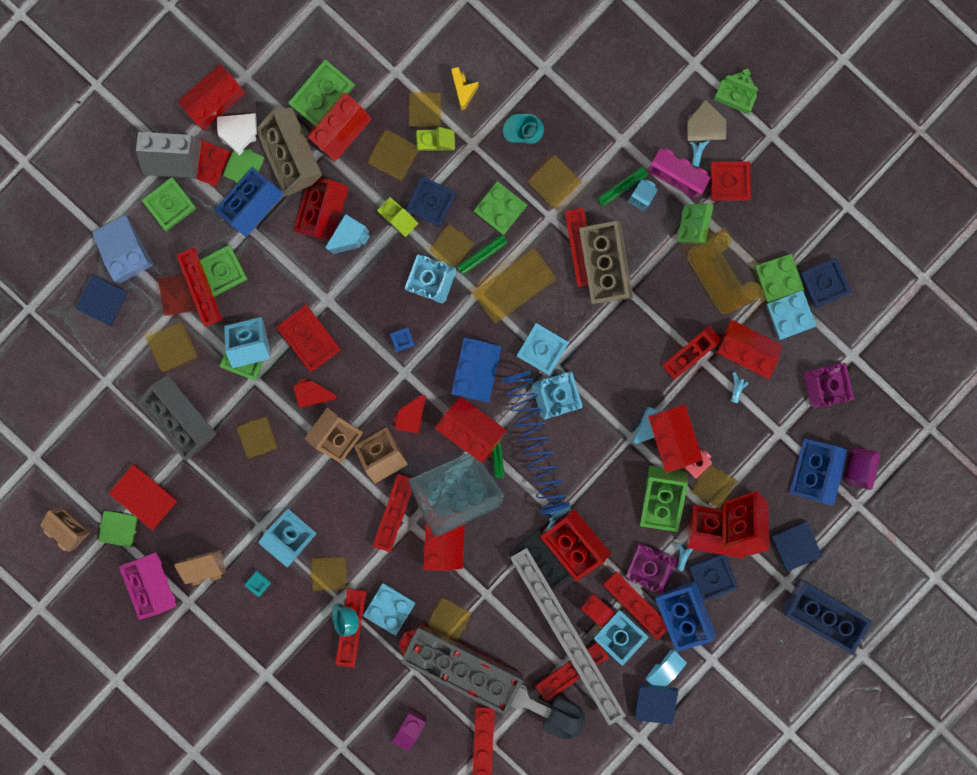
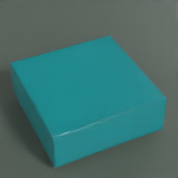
[244,570,272,597]

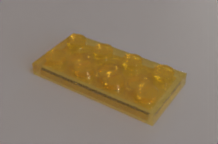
[473,248,557,324]

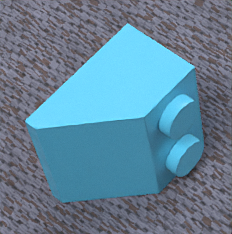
[325,215,370,254]
[224,317,270,368]
[258,509,317,568]
[594,610,649,666]

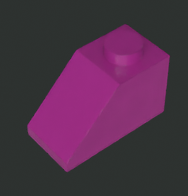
[392,708,427,751]

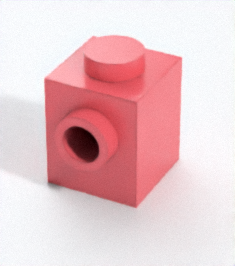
[684,449,712,479]

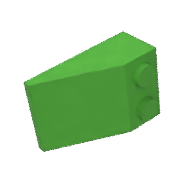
[640,466,688,532]

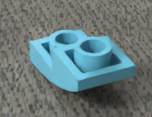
[645,650,687,687]

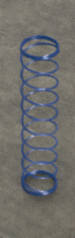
[502,371,570,514]

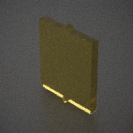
[409,91,441,129]
[429,224,474,268]
[236,417,278,459]
[692,465,736,509]
[310,557,348,590]
[428,597,472,641]

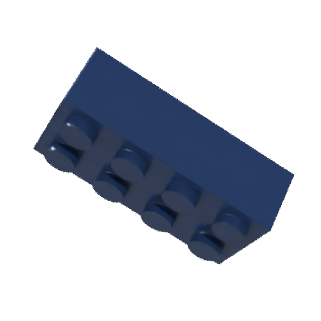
[781,579,873,655]

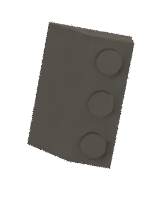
[136,132,202,179]

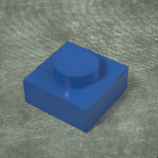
[390,328,415,352]

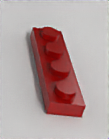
[565,208,589,287]
[176,248,223,327]
[372,474,416,553]
[603,571,668,640]
[335,588,367,668]
[535,641,609,702]
[472,706,495,775]

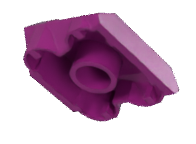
[803,363,854,409]
[841,448,881,490]
[626,544,677,594]

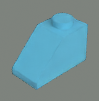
[628,180,658,212]
[632,407,659,444]

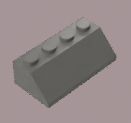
[137,375,216,461]

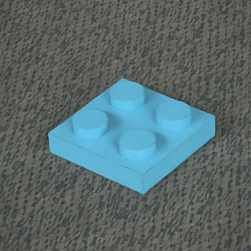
[765,291,816,340]
[517,323,569,376]
[363,582,416,636]

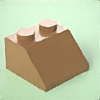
[305,407,363,463]
[354,427,408,484]
[40,507,90,552]
[175,550,226,586]

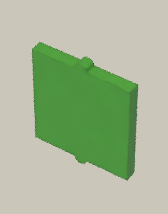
[223,149,265,184]
[98,510,137,547]

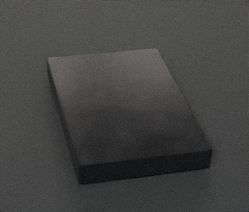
[509,529,572,591]

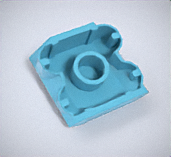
[405,254,456,303]
[532,372,583,420]

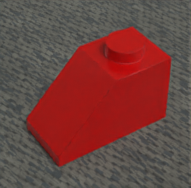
[293,378,339,408]
[393,395,426,433]
[581,593,616,628]

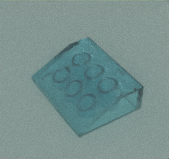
[409,454,505,537]

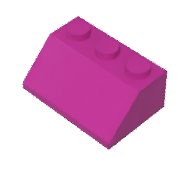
[647,148,710,200]
[119,553,176,620]

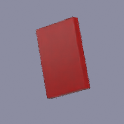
[276,304,341,373]
[108,464,178,530]

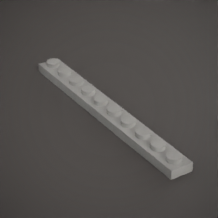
[510,548,626,726]

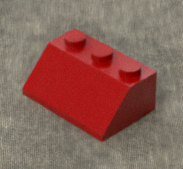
[178,64,246,131]
[305,93,372,162]
[293,178,349,241]
[714,319,782,379]
[435,397,508,463]
[648,404,703,473]
[723,491,769,555]
[687,505,746,559]
[540,509,611,582]
[424,510,465,571]

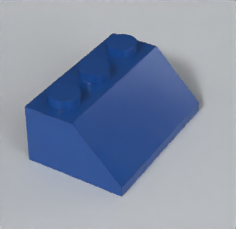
[215,167,283,237]
[451,338,502,402]
[789,438,849,506]
[655,581,717,652]

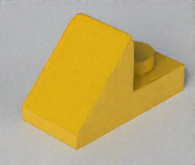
[451,67,479,110]

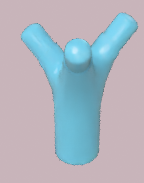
[690,140,709,167]
[731,372,748,403]
[547,506,572,529]
[676,543,693,571]

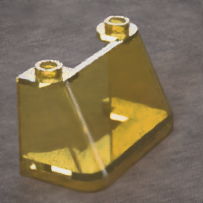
[688,228,765,314]

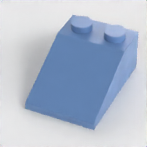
[93,215,154,283]

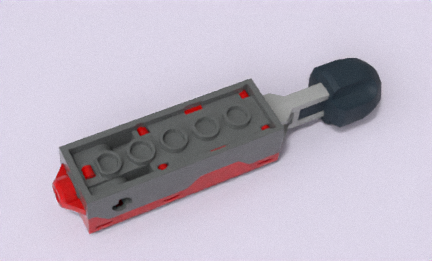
[399,623,586,739]

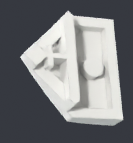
[217,114,257,156]

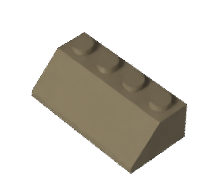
[257,108,322,196]
[579,221,633,304]

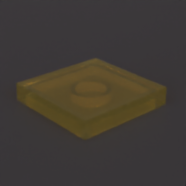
[368,130,418,182]
[528,155,582,209]
[146,322,198,373]

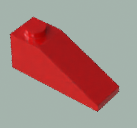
[662,325,722,380]

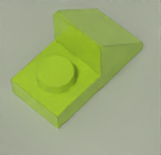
[416,127,455,151]
[377,197,418,238]

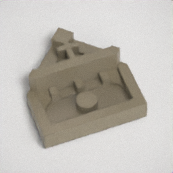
[687,99,726,141]

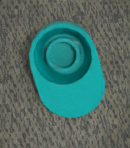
[503,114,544,144]
[332,603,359,637]

